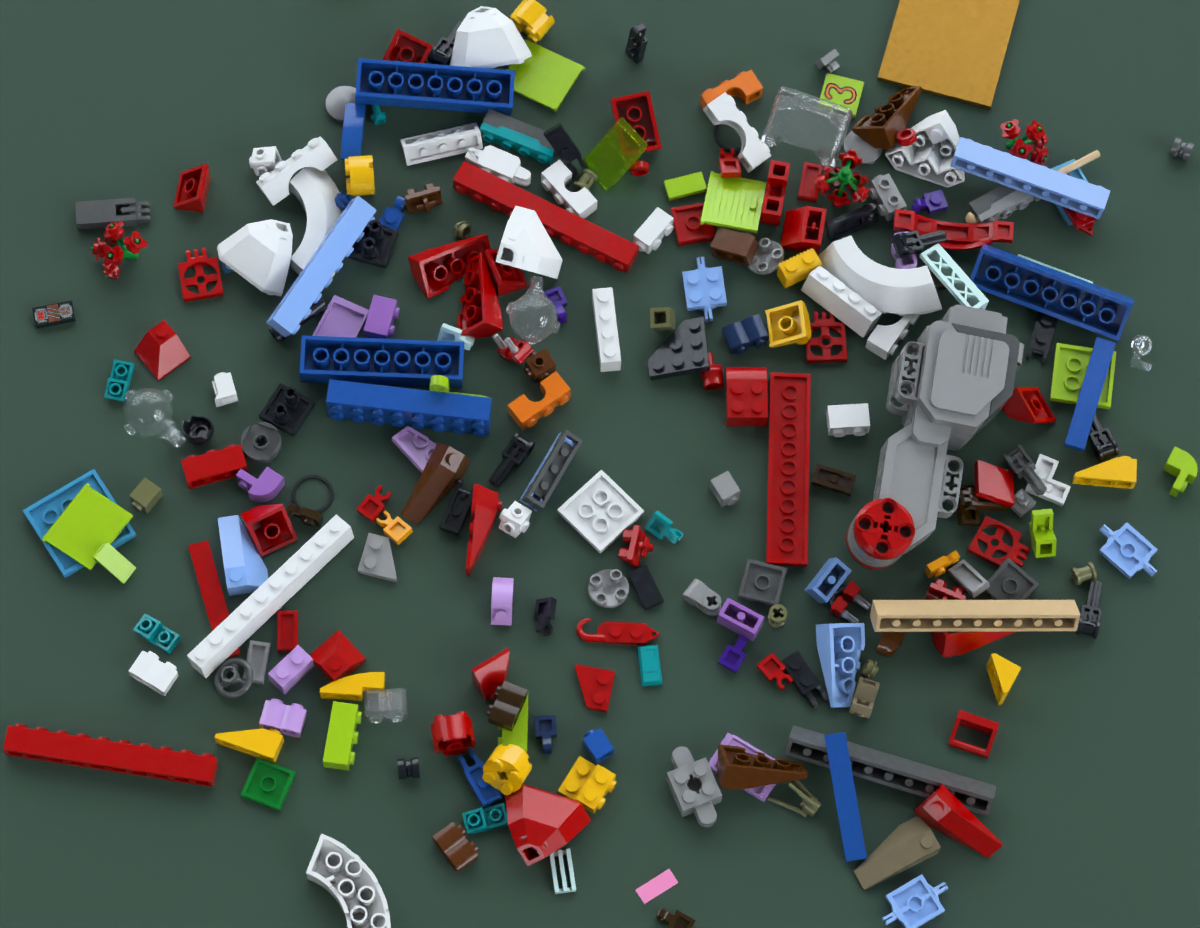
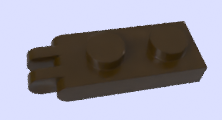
[959,487,1010,511]

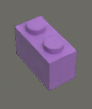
[363,295,400,339]
[717,598,764,642]

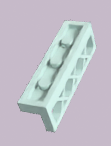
[919,243,989,310]

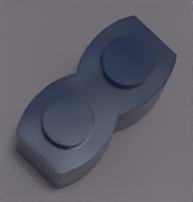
[722,314,768,355]

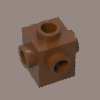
[523,348,556,383]

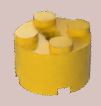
[510,0,555,44]
[345,155,375,196]
[482,744,532,795]

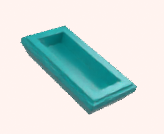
[637,645,662,687]

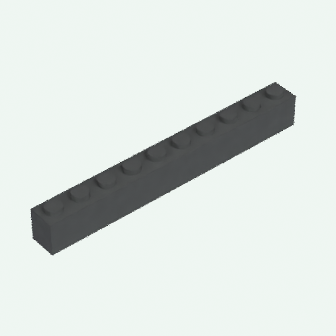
[784,725,996,816]

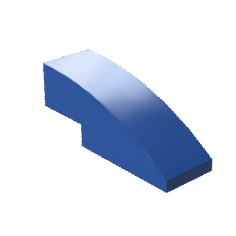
[340,103,366,161]

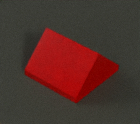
[173,164,211,213]
[484,249,528,297]

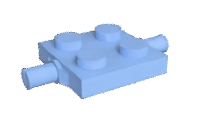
[682,257,727,322]
[1099,522,1158,579]
[882,874,948,928]

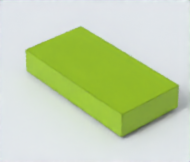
[664,172,707,201]
[92,541,136,584]

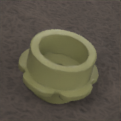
[453,221,471,240]
[861,659,879,679]

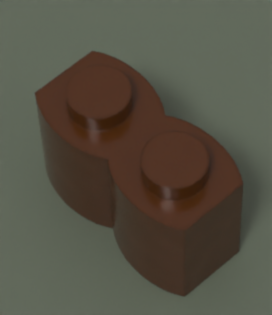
[432,822,479,873]

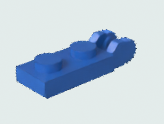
[457,749,502,808]

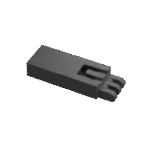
[75,198,151,230]

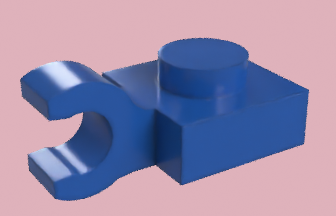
[379,196,406,231]

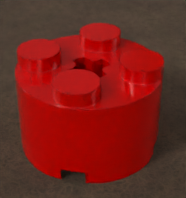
[430,711,476,756]

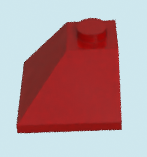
[134,320,191,381]
[1002,387,1057,424]
[240,504,298,557]
[310,630,367,682]
[472,648,510,702]

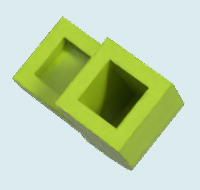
[1163,446,1198,497]
[1029,509,1057,558]

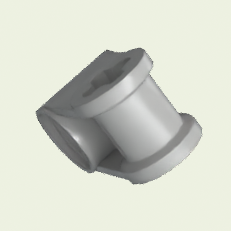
[682,579,721,616]

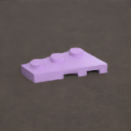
[392,426,437,473]

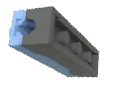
[519,429,583,512]

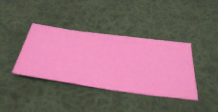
[636,869,678,904]

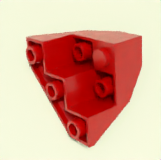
[505,784,591,866]

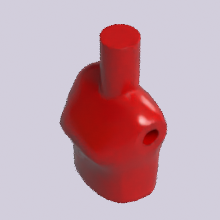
[700,353,724,390]

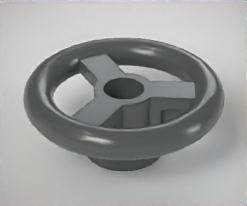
[214,658,254,698]

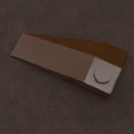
[852,86,922,150]
[717,744,808,790]

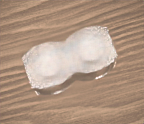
[364,688,408,723]

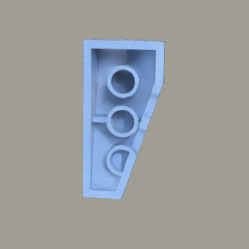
[218,515,269,596]
[816,623,865,708]

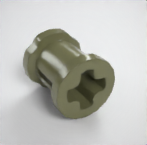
[573,169,598,192]
[1070,562,1097,586]
[768,604,787,628]

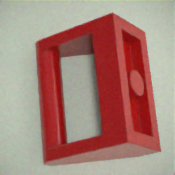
[948,710,999,759]

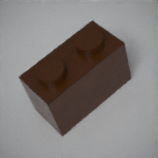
[710,227,759,267]

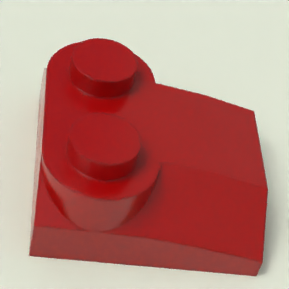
[382,28,433,63]

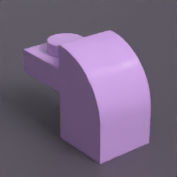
[491,577,514,626]

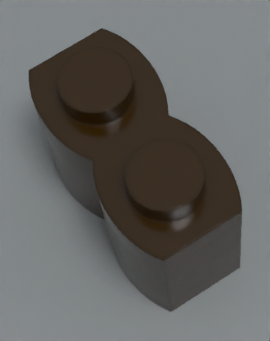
[486,681,528,732]

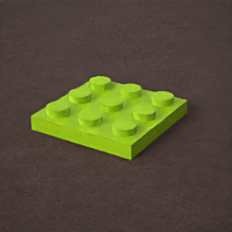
[1049,343,1116,410]

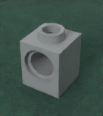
[709,471,741,507]

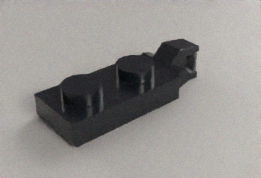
[626,23,648,64]

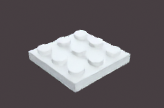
[557,470,644,554]

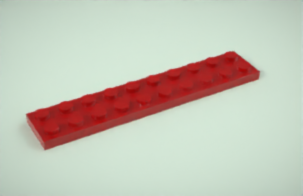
[766,372,811,567]

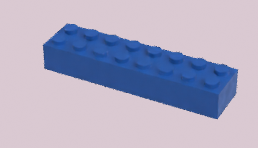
[355,58,515,116]
[970,244,1135,341]
[300,335,464,388]
[326,379,492,437]

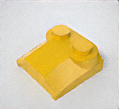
[765,300,811,348]

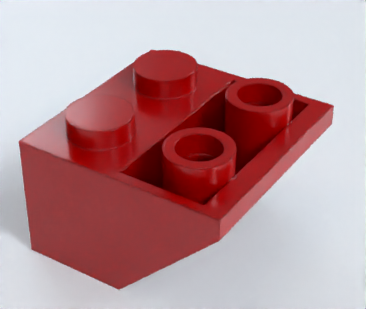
[780,206,827,255]

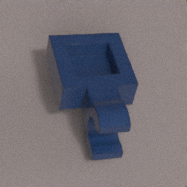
[534,715,557,754]

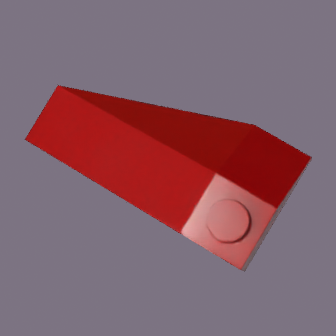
[457,252,503,338]
[466,484,502,576]
[931,632,1015,657]
[914,784,1003,858]

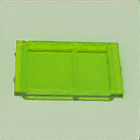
[584,117,648,190]

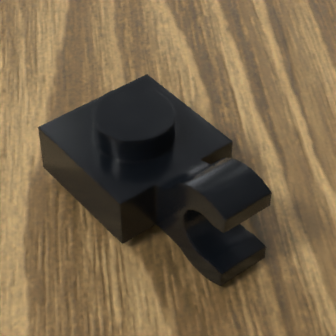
[534,597,557,636]

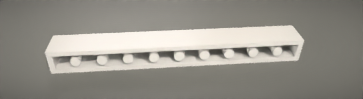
[187,515,354,678]

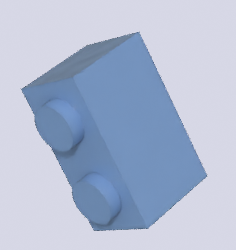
[804,557,852,604]

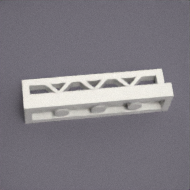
[400,122,483,166]

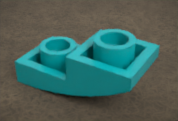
[104,359,135,402]
[133,613,182,655]
[462,803,508,834]

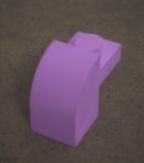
[236,467,285,502]

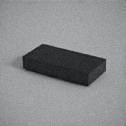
[627,565,664,610]

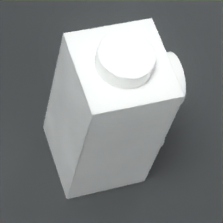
[633,207,674,254]

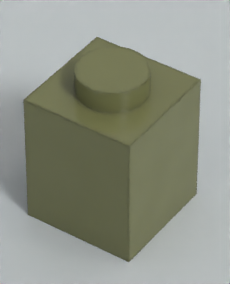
[650,307,675,331]
[129,478,163,514]

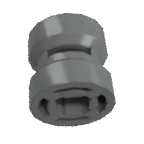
[1169,137,1195,162]

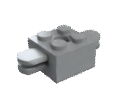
[666,746,722,827]

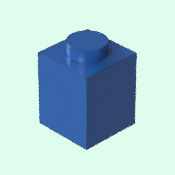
[582,728,614,765]

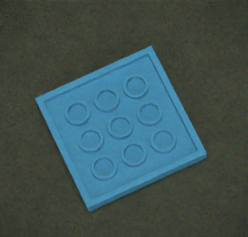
[23,469,137,578]

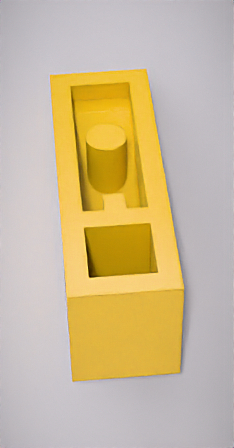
[1072,456,1137,489]
[214,728,284,764]

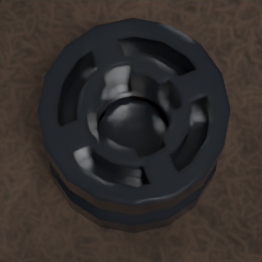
[397,757,420,780]

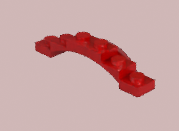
[893,209,1014,251]

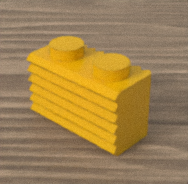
[777,248,822,288]

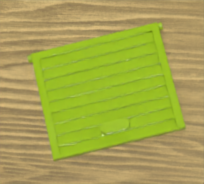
[507,40,585,111]
[700,171,767,233]
[42,483,133,571]

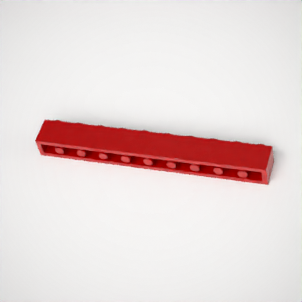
[453,161,639,273]
[3,724,219,788]

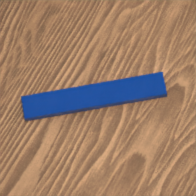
[1064,337,1116,452]
[824,732,867,862]

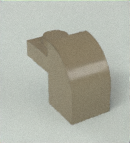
[849,677,880,719]

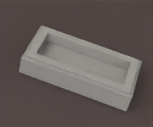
[948,559,990,598]
[243,640,271,685]

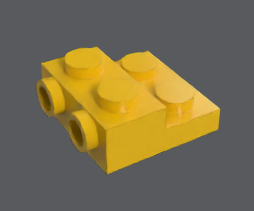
[558,756,617,814]

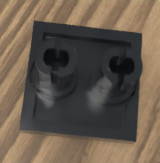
[348,220,398,269]
[259,383,315,437]

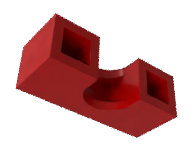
[760,160,791,226]

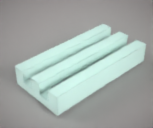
[549,848,576,894]

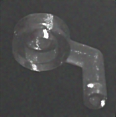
[1130,334,1152,371]

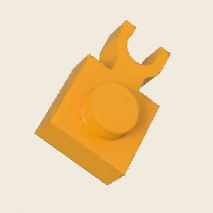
[376,510,413,545]
[924,550,960,578]

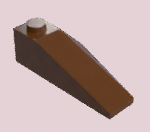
[401,443,471,525]

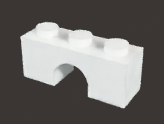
[541,159,597,219]

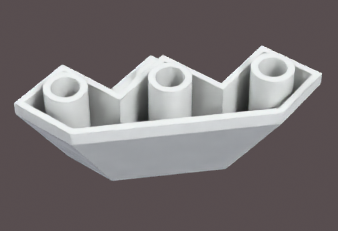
[450,6,532,69]
[885,110,965,188]
[495,205,563,279]
[217,219,293,296]

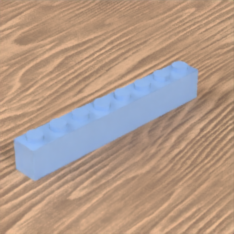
[950,137,1110,220]
[266,196,377,337]

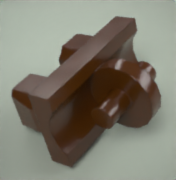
[405,183,443,214]

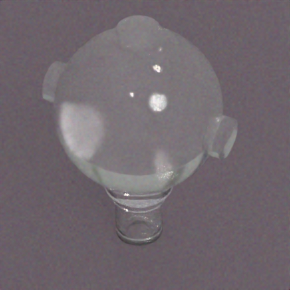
[506,276,560,344]
[124,388,186,448]

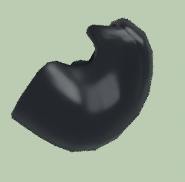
[181,415,214,445]

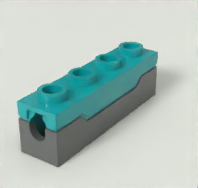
[480,109,557,165]

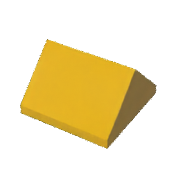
[986,653,1021,705]

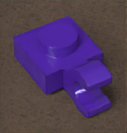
[911,189,948,214]
[541,286,567,324]
[718,635,748,674]

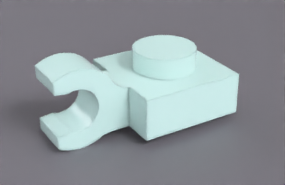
[437,323,475,350]

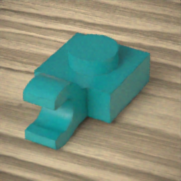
[645,510,684,544]

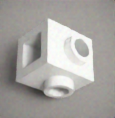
[249,146,282,176]
[499,501,532,538]

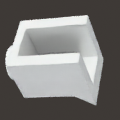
[212,372,238,407]

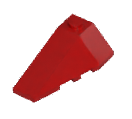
[408,234,491,298]

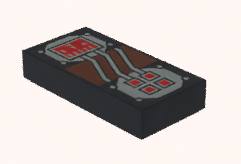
[32,300,76,329]

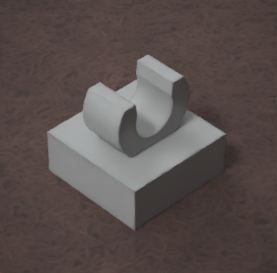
[815,49,840,73]
[1011,488,1036,518]

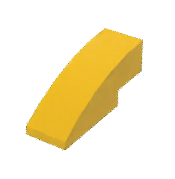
[320,672,386,701]

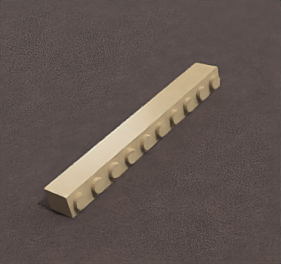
[870,600,1080,632]

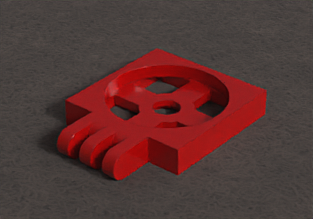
[178,247,224,303]
[805,311,847,363]
[967,515,1031,568]

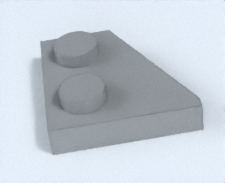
[358,533,397,582]

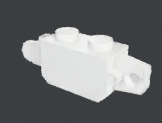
[465,145,531,187]

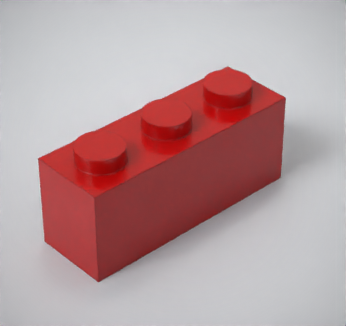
[181,444,248,489]

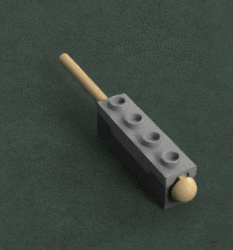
[965,150,1101,224]

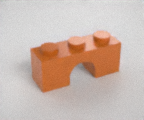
[700,70,763,108]
[507,371,571,430]

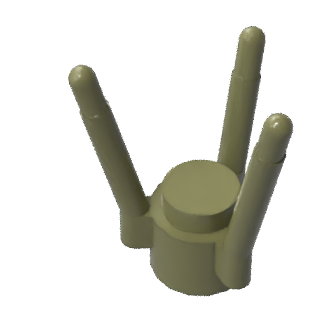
[767,780,822,818]

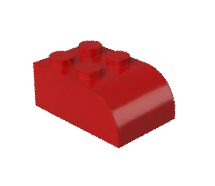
[610,91,662,157]
[725,367,768,427]

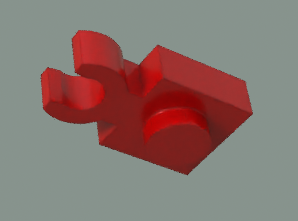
[718,148,742,178]
[356,485,391,523]
[756,652,793,691]

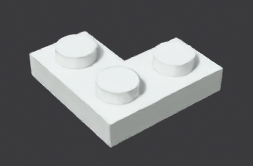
[1025,454,1071,507]

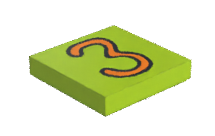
[817,73,864,118]

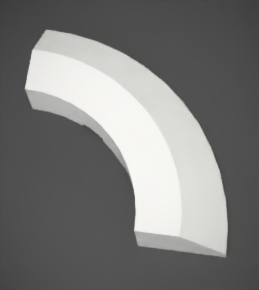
[289,167,344,290]
[818,236,942,316]
[306,834,391,928]

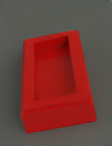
[797,162,823,203]
[277,610,298,653]

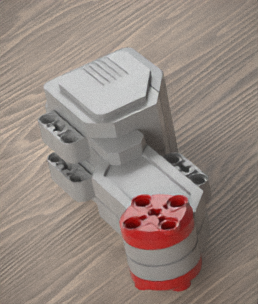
[845,305,1024,570]

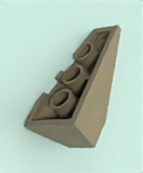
[854,816,941,891]

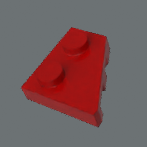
[575,664,615,713]

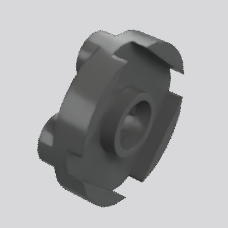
[241,422,282,463]

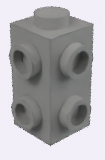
[869,173,907,221]

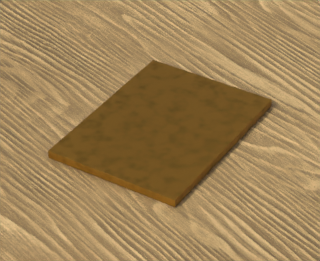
[877,0,1020,110]

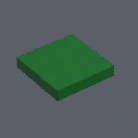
[240,757,296,812]

